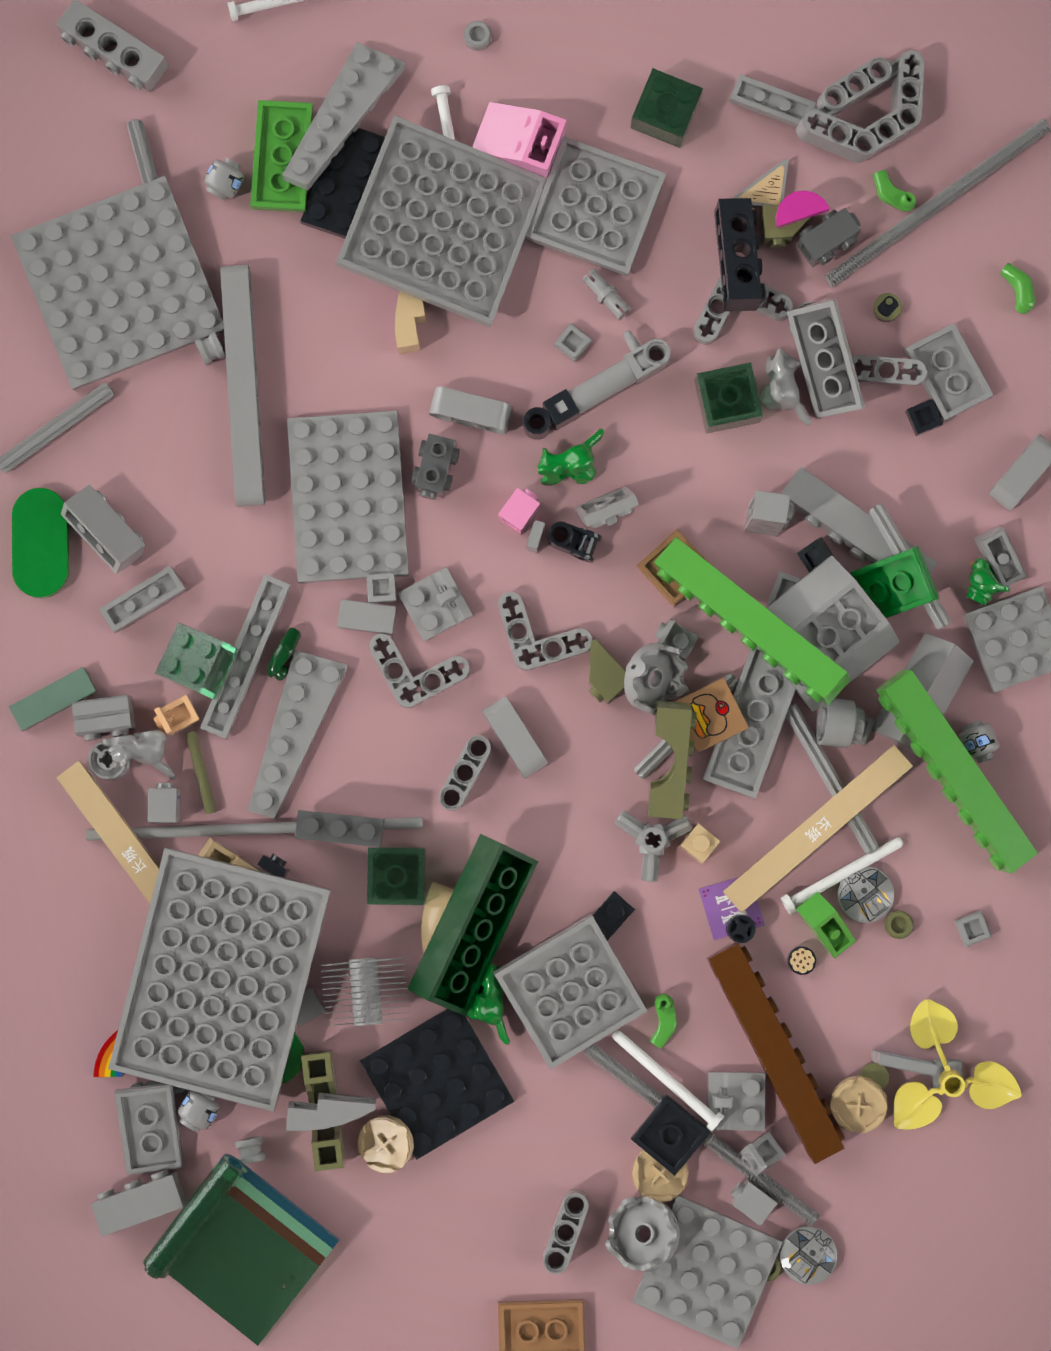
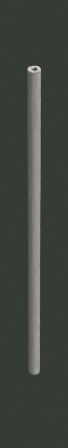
[86,817,423,841]

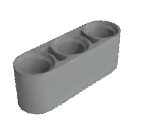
[429,387,513,434]
[988,433,1051,512]
[482,696,548,779]
[439,735,491,811]
[543,1189,589,1274]

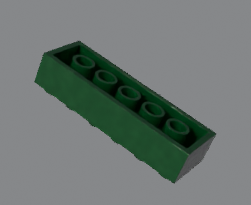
[408,834,539,1016]

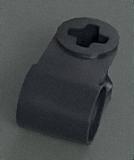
[547,521,602,563]

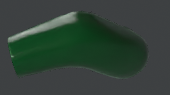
[268,627,301,681]

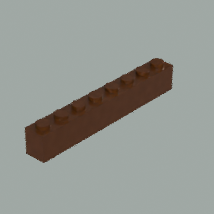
[706,943,845,1164]

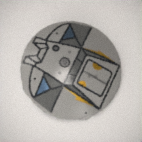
[837,866,894,923]
[779,1226,837,1285]

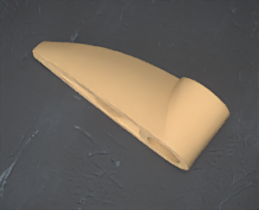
[421,881,454,952]

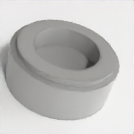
[464,21,491,51]

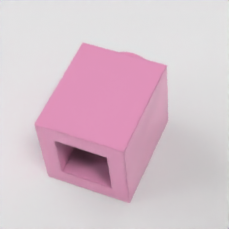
[498,488,540,534]

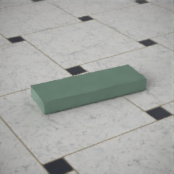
[9,667,97,732]

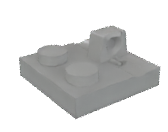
[574,486,639,528]
[398,567,473,642]
[707,1071,765,1131]

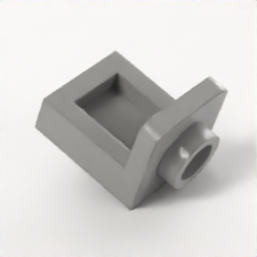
[740,1132,785,1176]

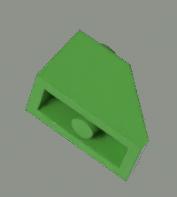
[796,892,856,959]

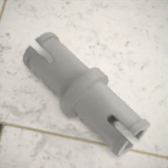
[582,269,632,320]

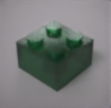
[630,68,703,148]
[694,362,763,434]
[155,622,238,700]
[367,847,426,905]

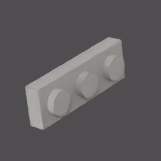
[729,74,816,127]
[99,565,186,634]

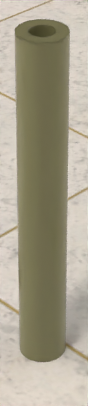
[185,731,217,815]

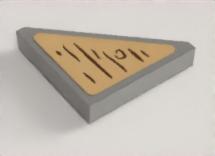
[733,159,788,209]

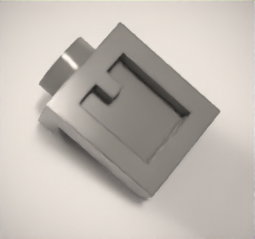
[654,618,699,661]

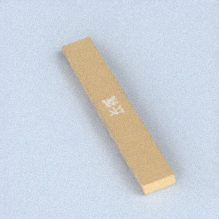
[723,745,913,913]
[56,760,160,903]

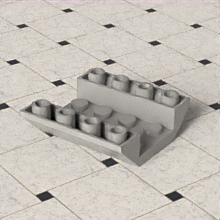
[766,555,900,712]

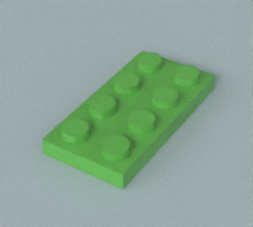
[250,100,313,212]

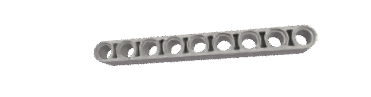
[220,264,265,507]

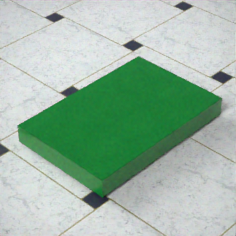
[849,546,939,618]

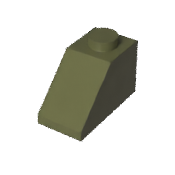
[760,205,814,249]
[589,639,626,704]

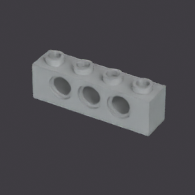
[56,0,169,93]

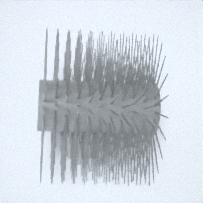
[321,958,411,1026]

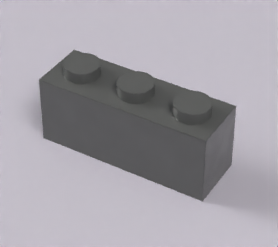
[295,810,385,847]

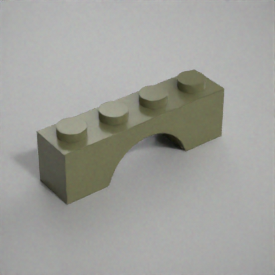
[648,701,697,819]
[301,1050,346,1172]

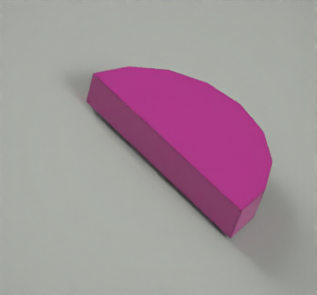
[775,190,830,229]

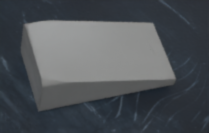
[974,526,1027,587]

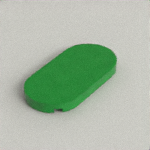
[12,488,69,599]

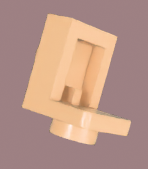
[154,695,201,736]

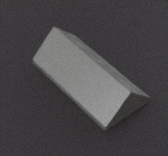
[787,299,865,418]
[872,633,974,756]

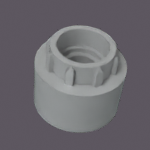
[816,698,865,748]

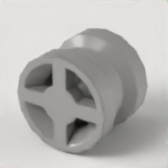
[195,332,226,366]
[235,1136,267,1164]

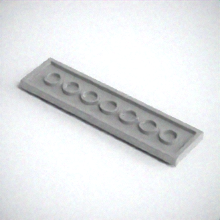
[702,571,801,799]

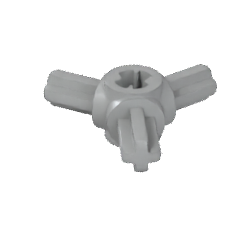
[615,811,692,882]

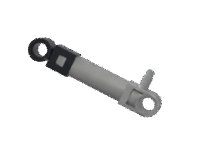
[523,330,671,440]

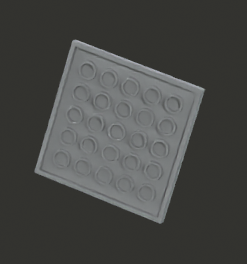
[335,115,547,327]
[11,176,224,390]

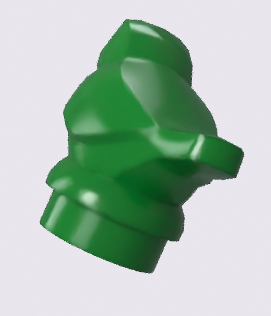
[966,558,1010,606]

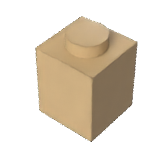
[679,823,721,864]

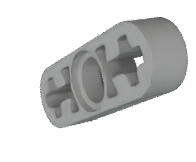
[852,355,928,386]

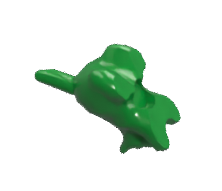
[537,429,604,486]
[467,964,510,1045]

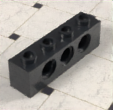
[714,198,765,311]

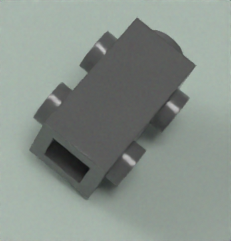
[797,208,861,268]
[411,433,460,500]

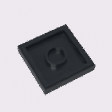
[631,1094,711,1176]

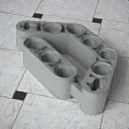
[796,50,924,163]

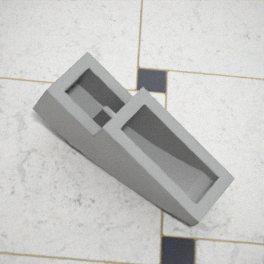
[286,1093,376,1131]

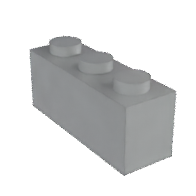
[61,484,145,575]
[744,490,794,537]
[91,1169,187,1237]

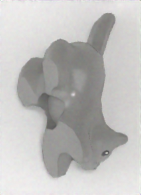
[760,348,811,425]
[103,730,175,779]

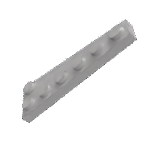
[282,42,406,191]
[248,650,348,819]

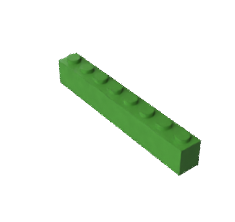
[654,537,851,705]
[876,670,1038,874]

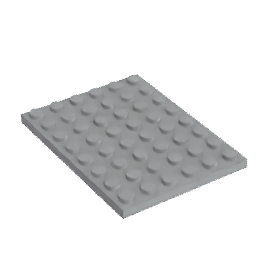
[108,847,331,1112]

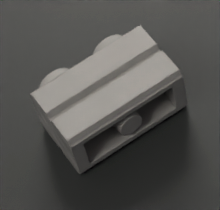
[72,694,136,741]

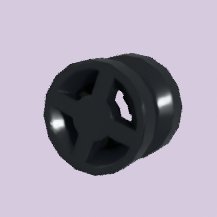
[726,914,756,943]

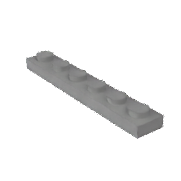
[200,574,291,739]

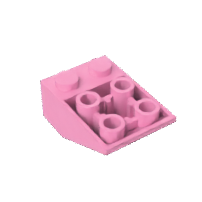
[473,102,567,178]

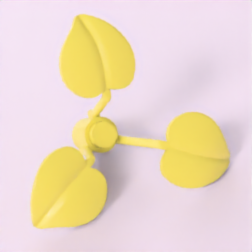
[893,999,1022,1130]

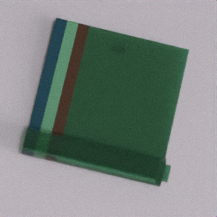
[143,1154,340,1346]

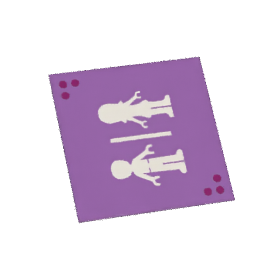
[699,877,765,940]

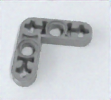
[694,276,793,345]
[498,592,592,671]
[369,633,470,708]

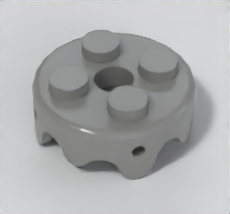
[624,643,689,715]
[605,1197,679,1271]

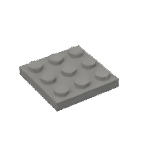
[962,586,1051,693]

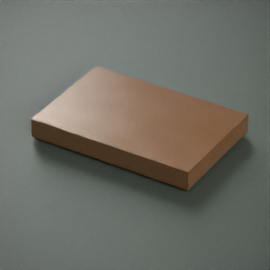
[498,1299,585,1351]

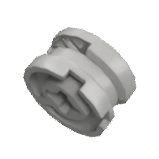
[88,741,131,780]

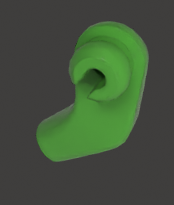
[873,170,916,212]
[1000,263,1035,314]
[650,994,677,1049]

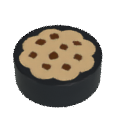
[787,946,816,975]

